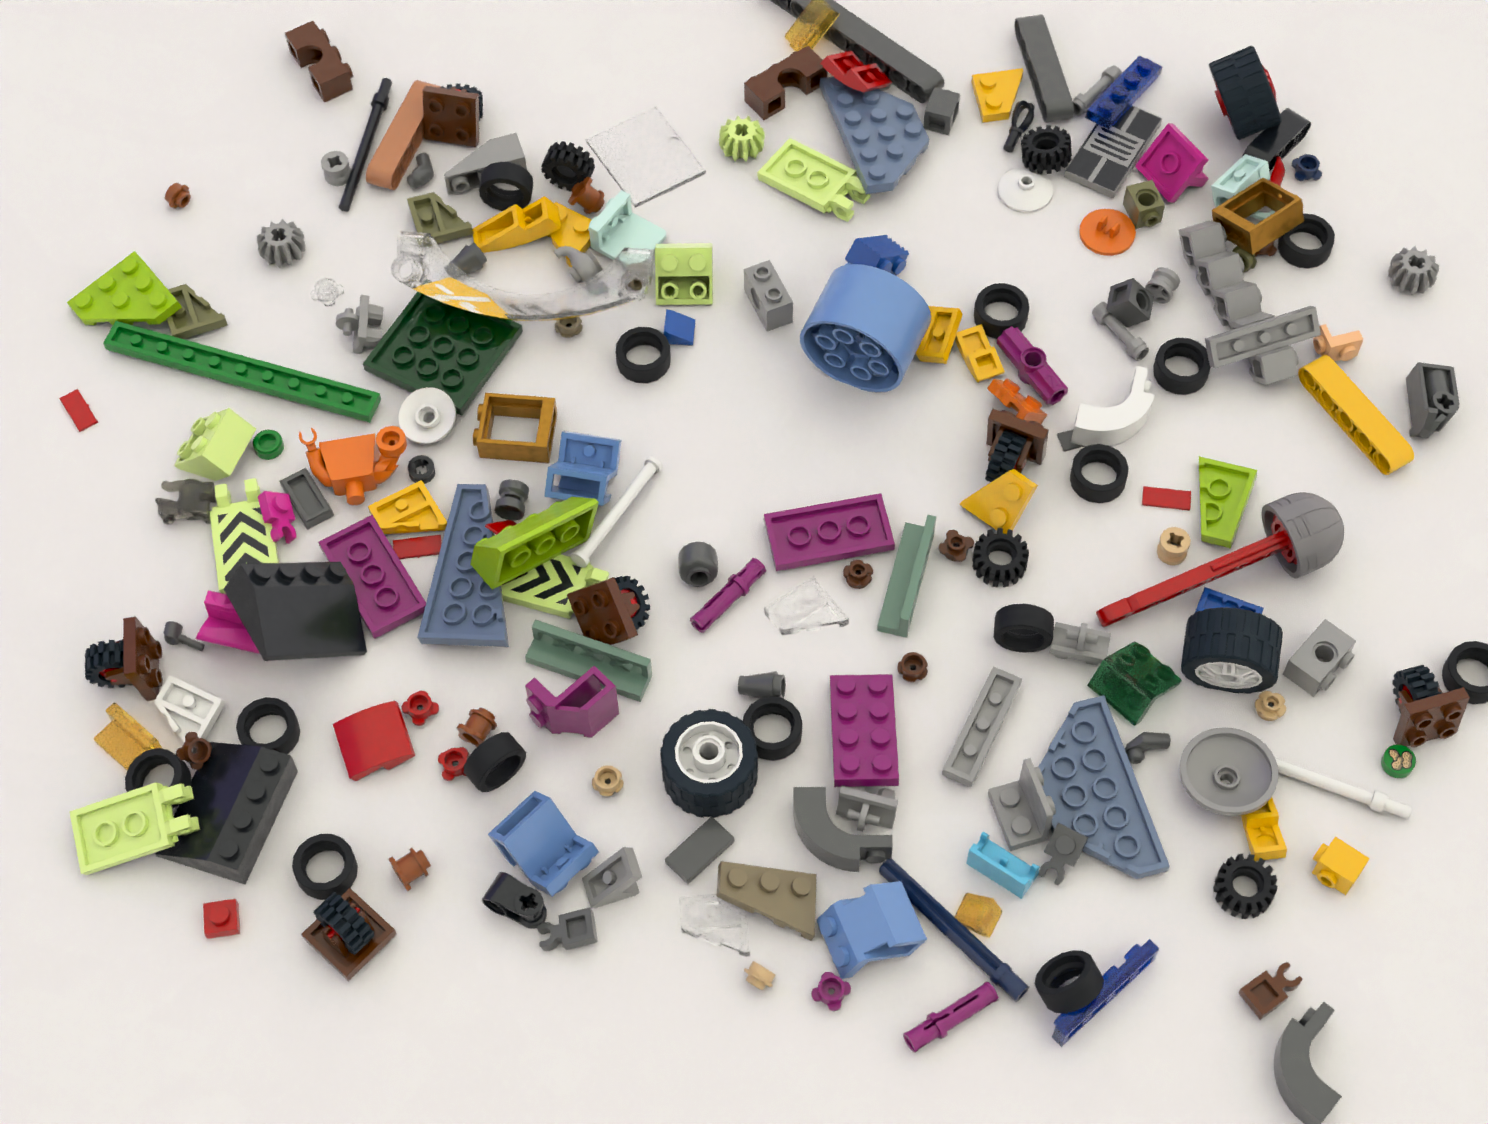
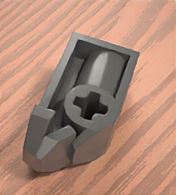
[1405,362,1459,439]

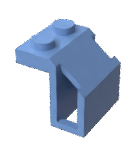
[544,431,622,506]
[488,791,599,897]
[816,881,927,979]

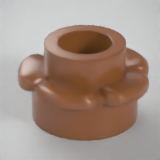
[165,183,191,209]

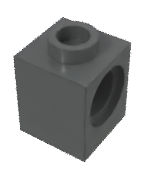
[923,87,960,135]
[1106,278,1154,328]

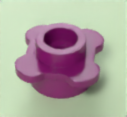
[811,972,851,1011]

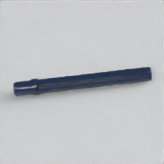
[879,858,1030,1002]

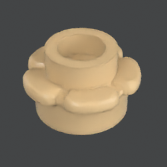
[1255,691,1286,721]
[592,765,624,797]
[744,961,776,991]

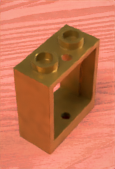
[1212,178,1304,255]
[473,393,557,463]

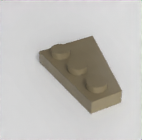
[716,861,817,941]

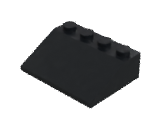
[224,562,367,661]
[155,742,298,885]

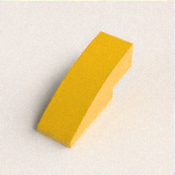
[473,196,562,253]

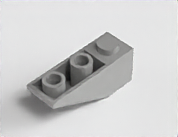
[444,133,527,195]

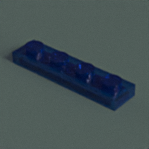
[1085,56,1162,129]
[1052,939,1160,1047]

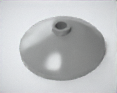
[1179,727,1279,816]

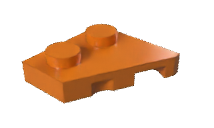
[987,378,1048,424]

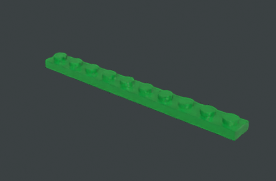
[103,321,381,423]

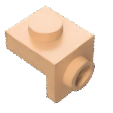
[1313,324,1364,362]

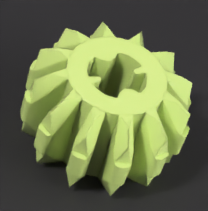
[719,115,765,162]

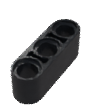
[1242,108,1311,172]

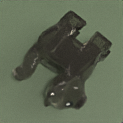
[155,479,216,525]

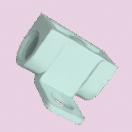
[1211,154,1275,220]

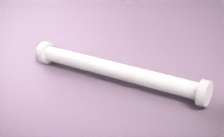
[571,456,662,568]

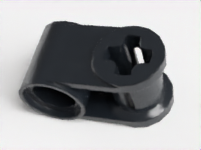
[482,872,547,929]

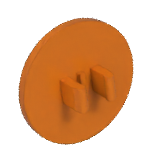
[1079,209,1136,256]

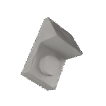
[582,847,642,908]

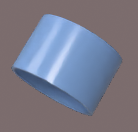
[800,264,931,392]

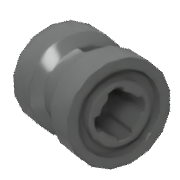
[494,479,529,521]

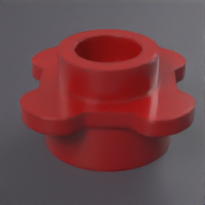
[401,690,439,726]
[438,747,469,781]

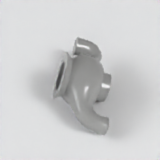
[554,246,609,297]

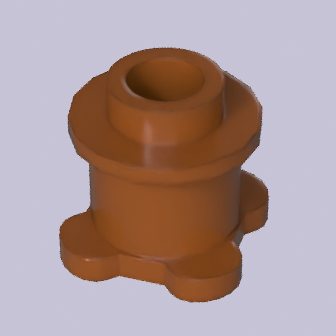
[568,176,605,214]
[456,708,497,747]
[388,847,431,891]

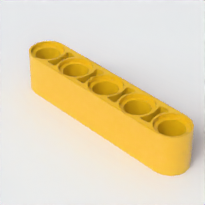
[1298,355,1414,475]

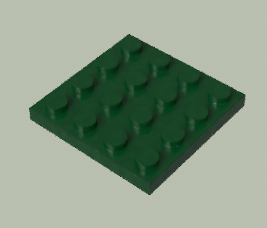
[363,281,523,416]

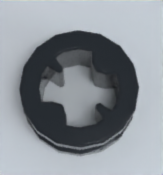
[408,455,435,484]

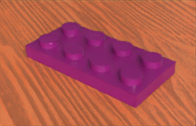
[764,493,895,571]
[318,515,426,639]
[830,674,899,787]

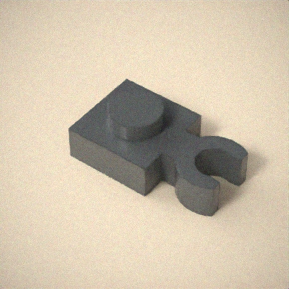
[1039,823,1089,885]
[537,907,598,951]

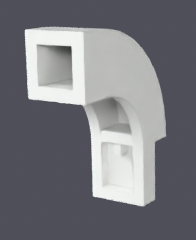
[1071,366,1155,446]

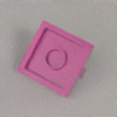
[1135,123,1209,203]

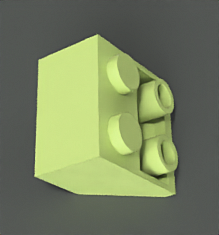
[655,243,713,305]
[174,408,256,481]

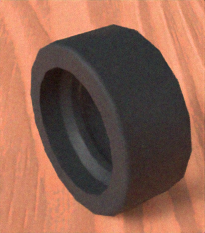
[479,162,533,211]
[1277,213,1335,269]
[974,283,1029,339]
[615,327,671,383]
[1153,338,1211,395]
[1069,444,1129,503]
[993,604,1054,653]
[1442,641,1488,704]
[743,696,803,761]
[236,697,300,754]
[464,732,526,792]
[125,748,192,809]
[292,834,358,900]
[1034,950,1104,1014]

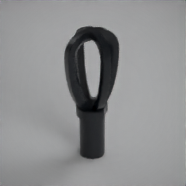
[1003,101,1035,152]

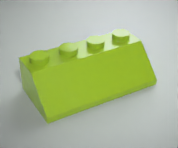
[470,497,599,590]

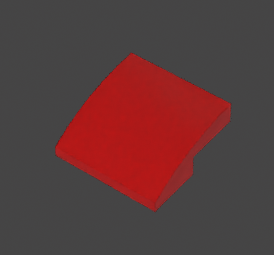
[820,50,892,92]
[333,700,416,781]

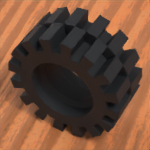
[1021,125,1072,174]
[541,141,595,192]
[972,528,1029,588]
[1213,854,1278,919]

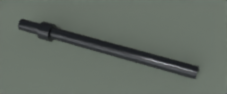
[339,78,392,212]

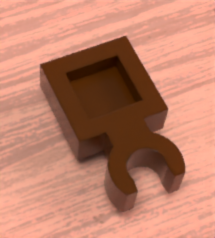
[1238,962,1302,1020]

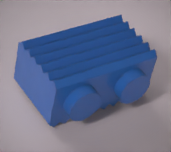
[845,235,909,275]

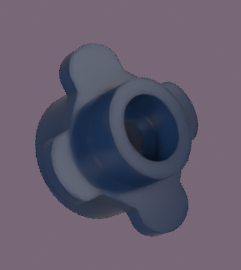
[1291,154,1322,181]

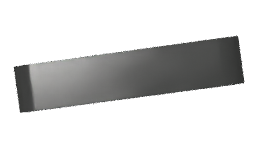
[1015,14,1074,122]

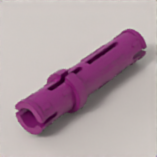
[690,558,767,633]
[903,981,998,1053]

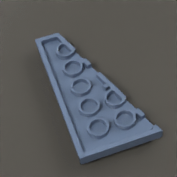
[417,484,509,647]

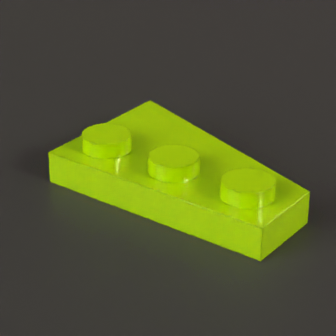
[1199,456,1257,548]

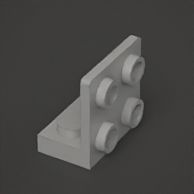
[988,758,1056,851]

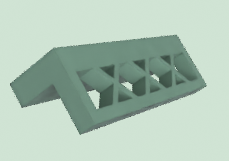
[877,515,937,638]
[525,619,652,702]

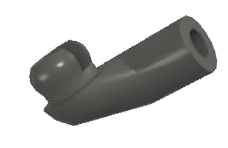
[407,153,434,189]
[1125,732,1171,764]

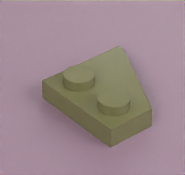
[407,192,473,248]
[167,284,228,339]

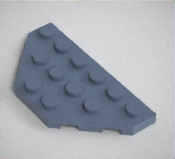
[819,77,930,194]
[1038,695,1170,879]

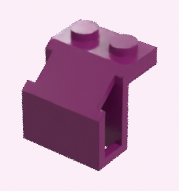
[525,666,620,738]

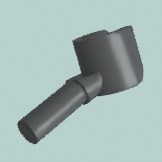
[163,621,205,651]

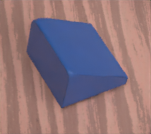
[664,309,696,345]

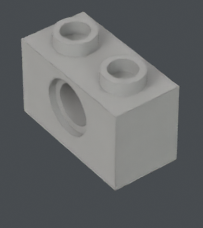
[744,260,793,332]
[1283,619,1356,697]

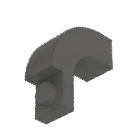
[793,787,893,872]
[1274,1001,1342,1124]

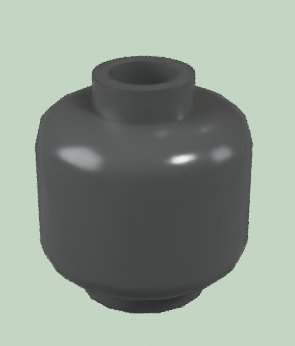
[678,542,718,587]

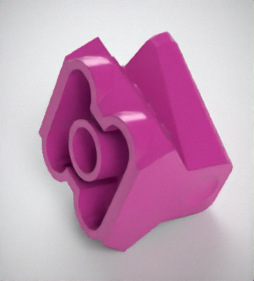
[195,590,260,654]

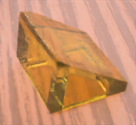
[954,893,1002,938]

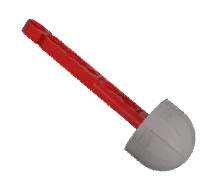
[1096,492,1344,627]

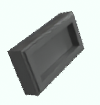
[279,468,334,530]
[665,816,735,884]

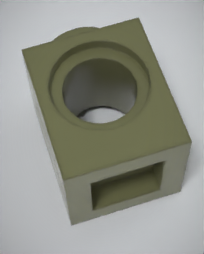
[1123,180,1165,229]

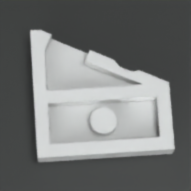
[154,675,226,754]

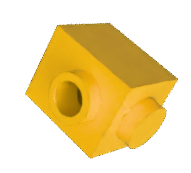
[1312,836,1370,895]

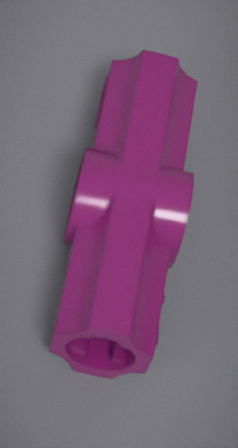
[996,327,1068,405]

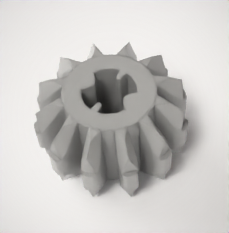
[257,218,306,268]
[1388,246,1439,295]

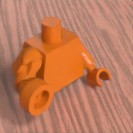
[299,426,407,505]

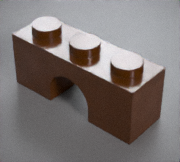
[285,20,354,103]
[744,46,828,120]

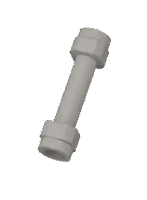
[1073,65,1123,116]
[1092,302,1149,361]

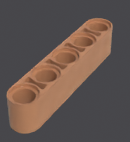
[366,80,442,190]

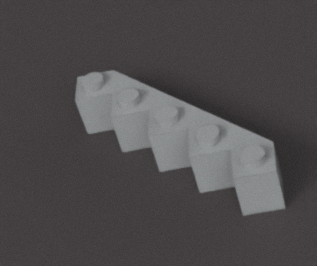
[1179,221,1299,385]

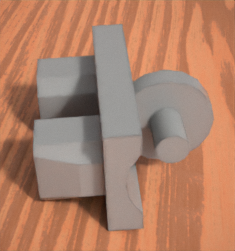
[336,294,384,354]
[1050,622,1111,665]
[836,786,898,832]

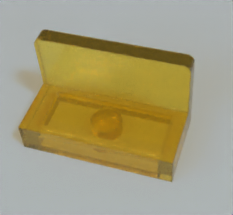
[785,0,840,51]
[94,702,162,770]

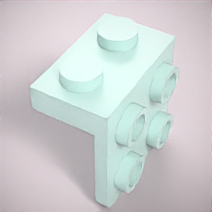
[588,190,666,268]

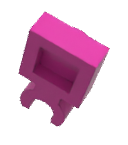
[257,491,296,543]

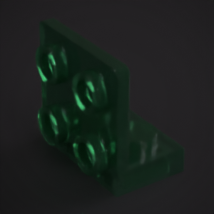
[1087,641,1182,726]

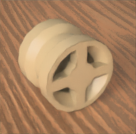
[1157,527,1191,565]

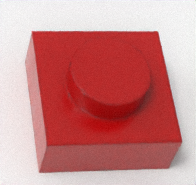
[203,898,240,939]

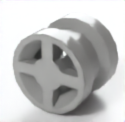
[321,151,351,186]
[1145,267,1180,304]

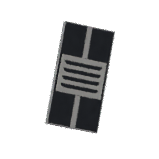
[1064,98,1162,198]

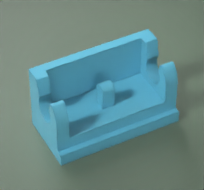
[966,831,1040,899]

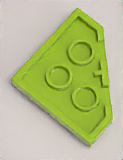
[67,251,182,325]

